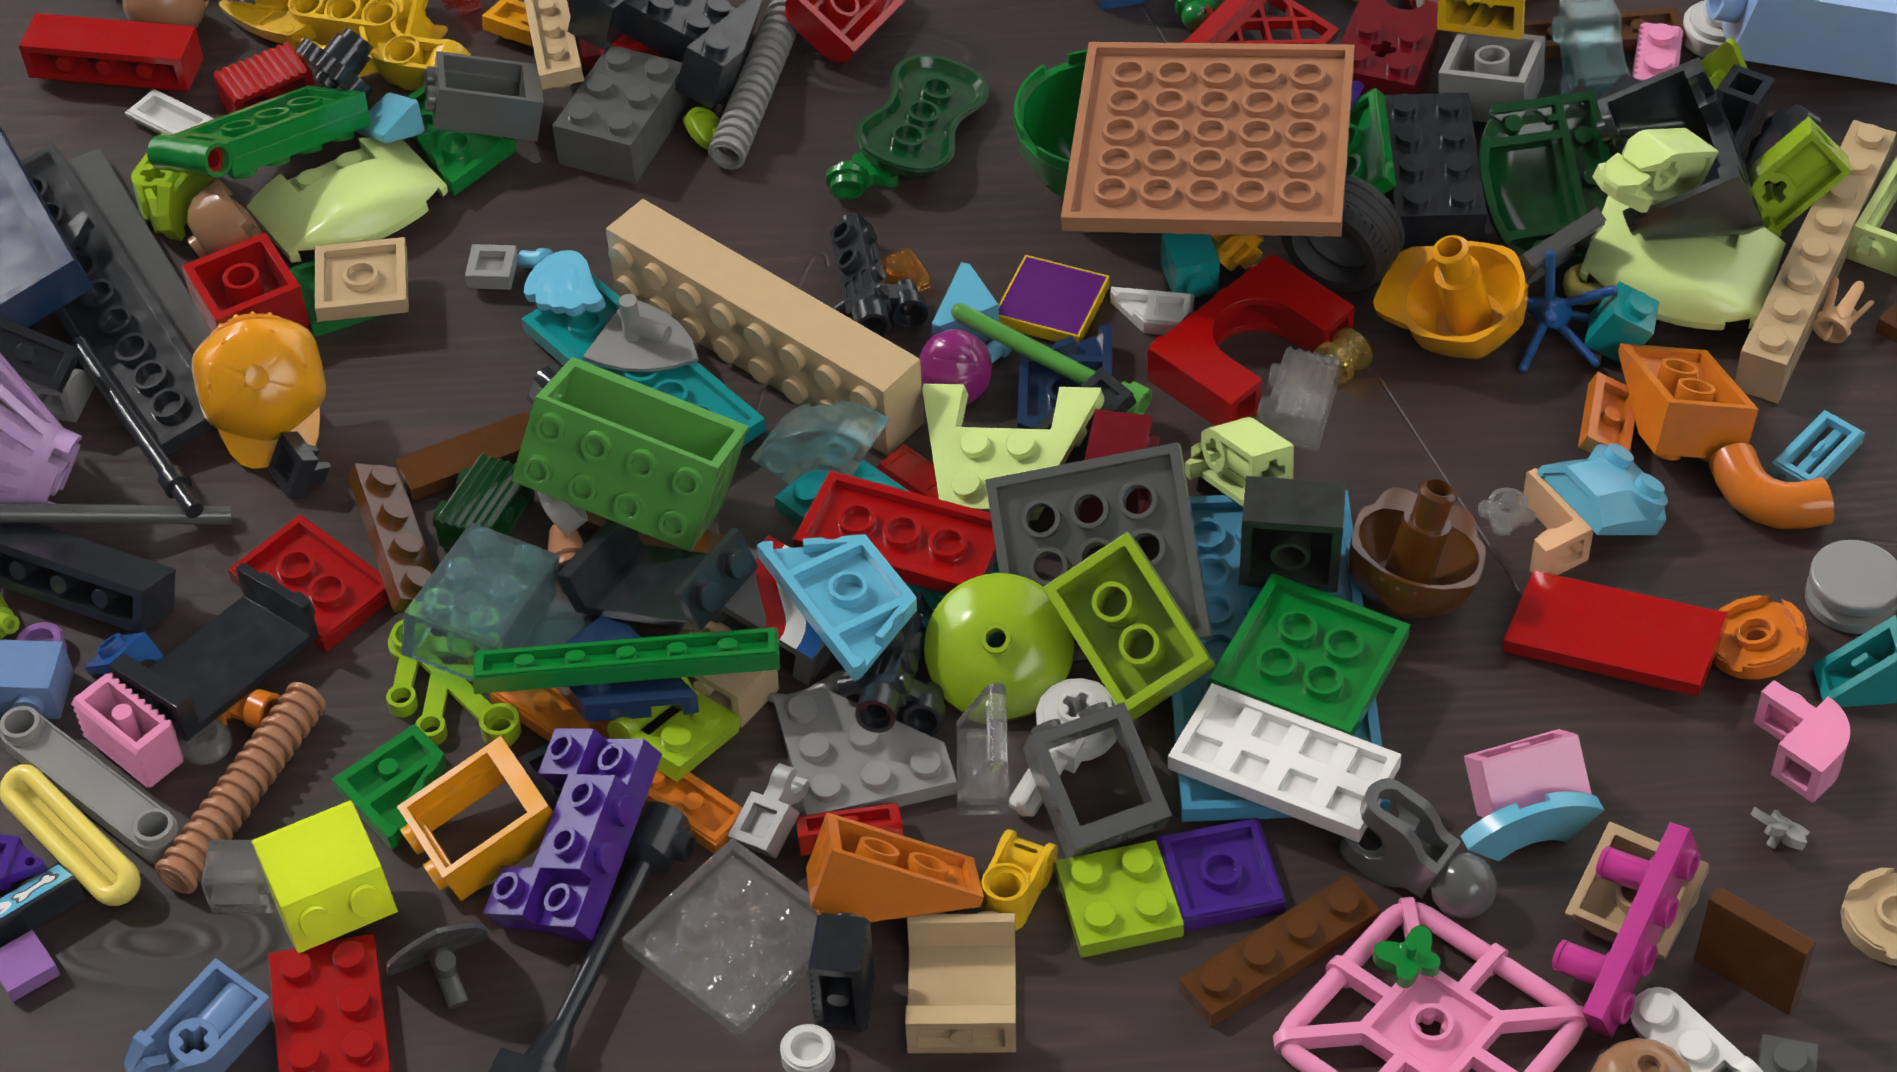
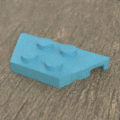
[757,534,917,681]

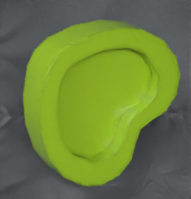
[683,107,720,149]

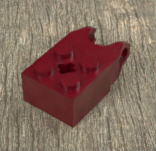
[1340,0,1440,98]

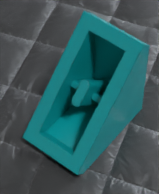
[1812,615,1897,707]

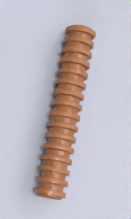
[154,682,327,894]

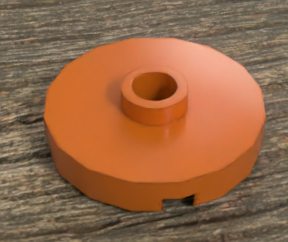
[1713,595,1809,680]

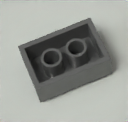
[552,45,691,184]

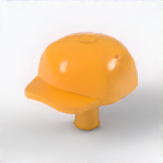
[1373,235,1529,359]
[192,311,326,469]

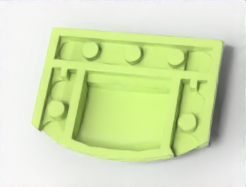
[246,137,448,262]
[1579,195,1786,330]

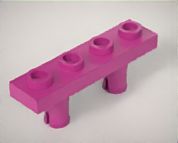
[1552,822,1701,1039]

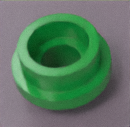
[826,161,869,199]

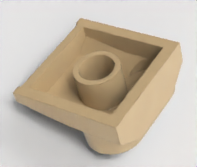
[1565,821,1709,960]

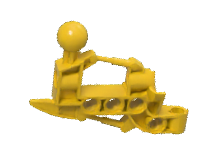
[219,0,470,90]

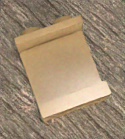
[905,911,1016,1053]

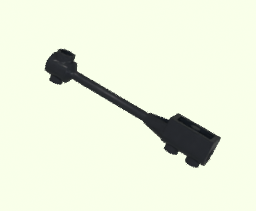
[488,802,696,1072]

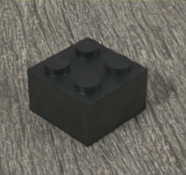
[1239,476,1346,592]

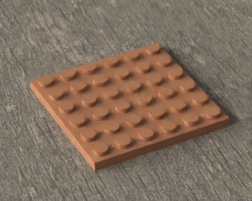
[1061,42,1355,237]

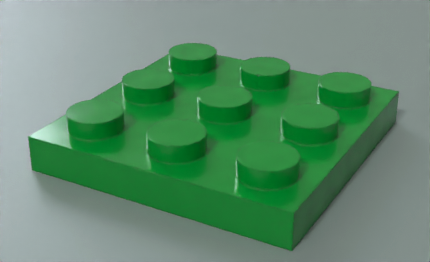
[1209,573,1410,736]

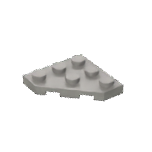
[773,688,958,815]

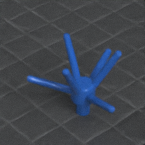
[1519,250,1618,373]

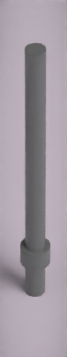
[0,503,231,525]

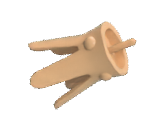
[1813,276,1875,343]

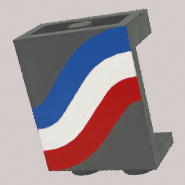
[711,535,834,686]

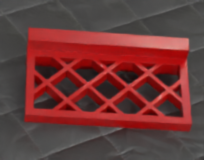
[1183,0,1340,44]

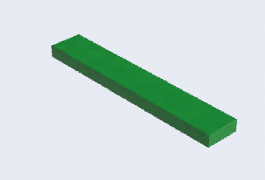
[472,627,780,694]

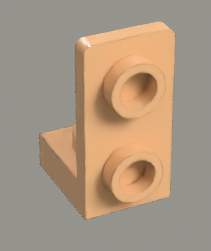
[1523,468,1593,575]

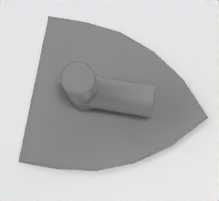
[583,294,699,372]

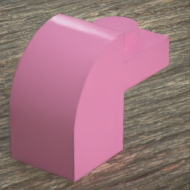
[1754,680,1850,803]

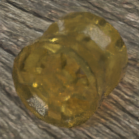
[1313,327,1373,386]

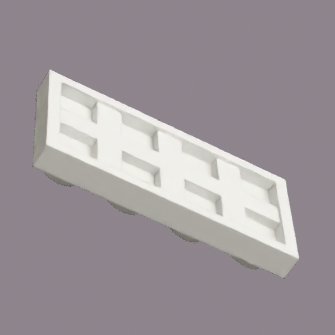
[1168,683,1401,842]

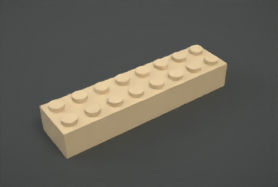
[606,199,924,456]

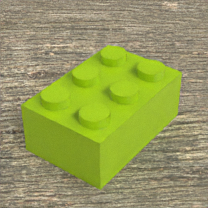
[1043,532,1216,721]

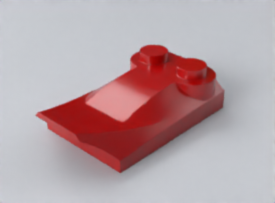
[785,0,907,63]

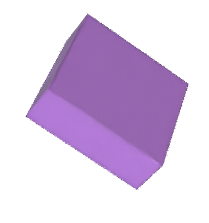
[0,930,60,1002]

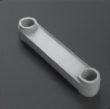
[0,706,181,865]

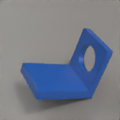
[84,632,165,675]

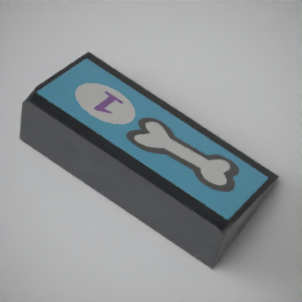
[0,862,86,948]

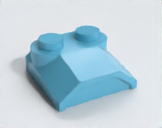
[1537,443,1668,535]

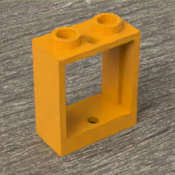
[397,736,553,901]

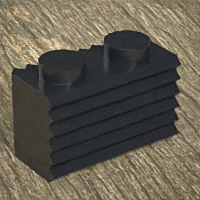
[808,913,875,1032]

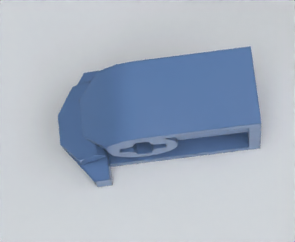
[124,958,272,1072]

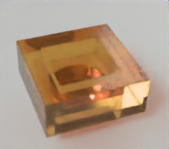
[880,247,930,291]

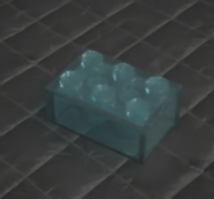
[401,522,560,682]

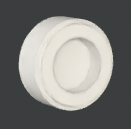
[780,1024,836,1072]

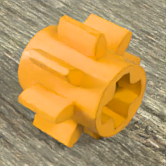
[1210,234,1264,271]

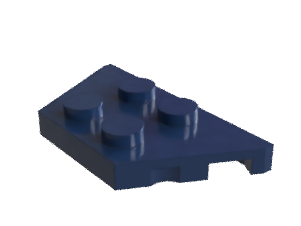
[1017,324,1112,460]
[556,616,699,722]

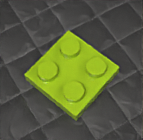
[1055,840,1184,958]

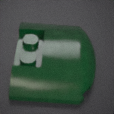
[1479,90,1611,271]

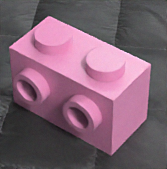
[1464,729,1592,818]

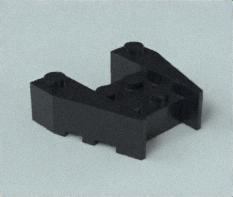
[567,0,763,109]

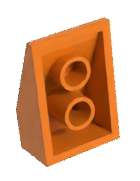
[1618,343,1759,462]
[806,812,984,922]

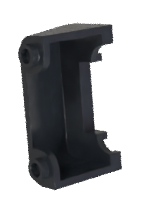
[1595,57,1765,241]

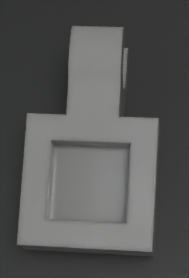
[728,763,810,859]

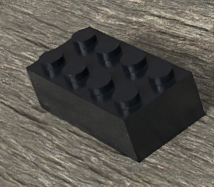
[1384,93,1487,251]

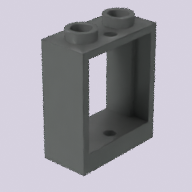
[424,51,544,141]
[1022,702,1172,859]

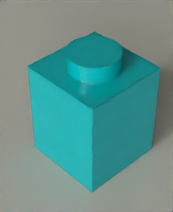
[1160,233,1220,297]
[1584,281,1659,364]

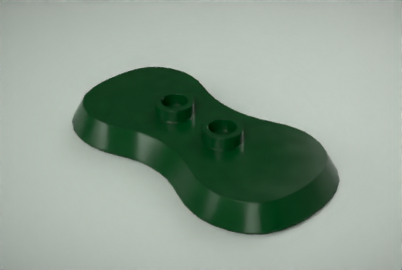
[855,54,989,178]

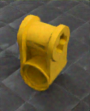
[981,829,1059,931]

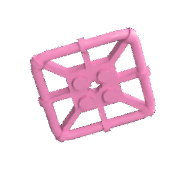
[1273,897,1588,1072]

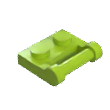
[607,677,741,782]

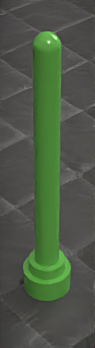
[951,303,1152,415]

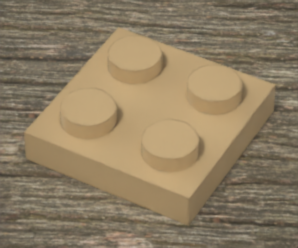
[315,237,409,322]

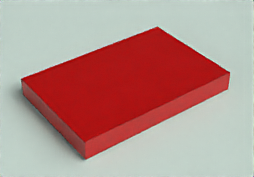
[227,514,390,652]

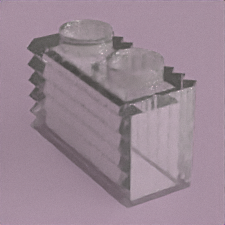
[1256,347,1341,451]

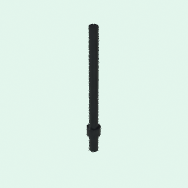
[70,336,204,518]

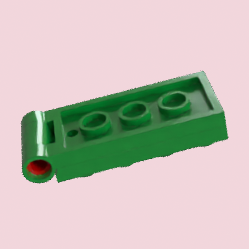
[147,86,371,179]

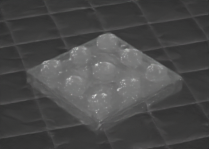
[622,838,819,1038]

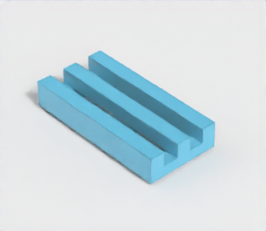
[1769,410,1865,482]

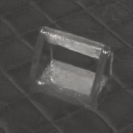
[957,683,1009,815]

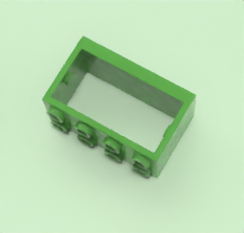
[511,357,749,552]

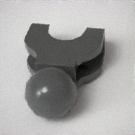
[1339,778,1497,920]

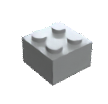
[1439,32,1545,123]

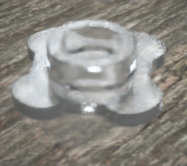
[1477,487,1536,536]

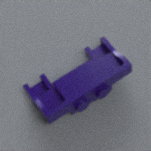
[483,728,662,941]

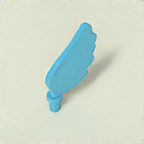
[517,248,606,317]

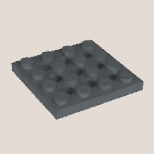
[985,442,1213,665]

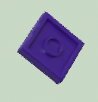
[1157,818,1286,931]

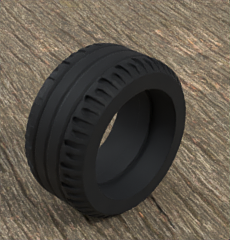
[1281,175,1405,293]

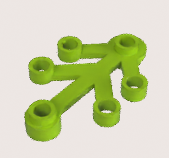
[386,617,522,747]

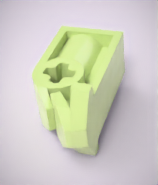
[1592,128,1719,213]
[1185,417,1294,506]

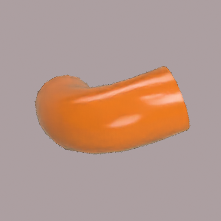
[1708,442,1835,530]

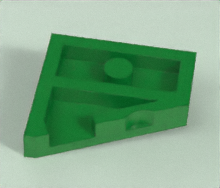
[332,724,447,850]

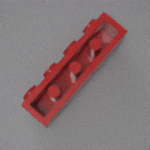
[19,13,204,92]

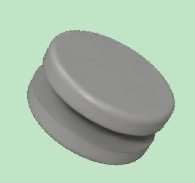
[1805,540,1897,634]

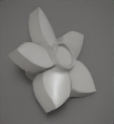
[1750,807,1810,850]

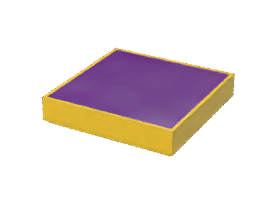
[999,255,1110,342]

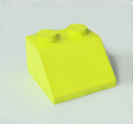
[251,800,398,954]

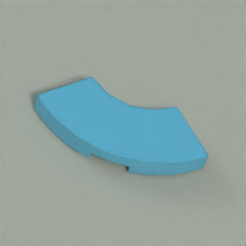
[1461,791,1604,861]

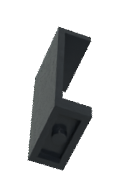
[556,519,758,631]
[109,562,319,742]

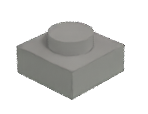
[465,244,518,290]

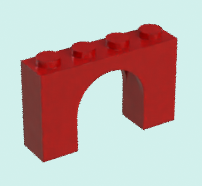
[1147,253,1355,426]

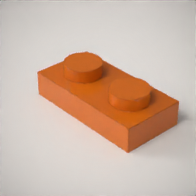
[1578,372,1635,454]

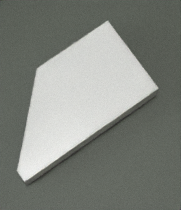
[1110,287,1195,335]

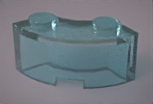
[1552,0,1630,95]
[751,401,890,484]

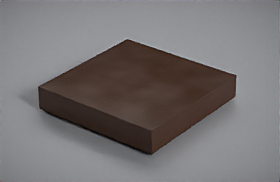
[1694,886,1816,1016]

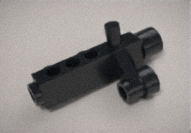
[830,212,928,338]
[838,591,946,736]

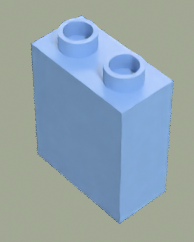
[1706,0,1897,84]

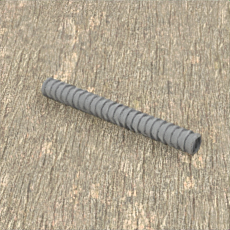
[708,0,798,170]

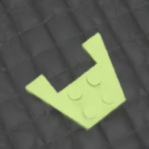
[922,384,1105,520]

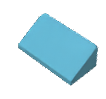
[356,92,425,143]

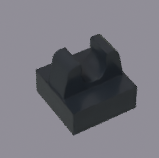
[267,431,331,498]

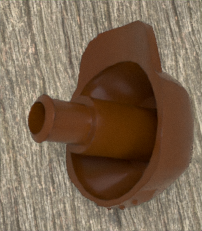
[1349,479,1486,618]

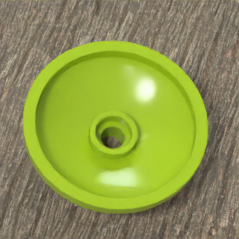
[924,573,1074,722]

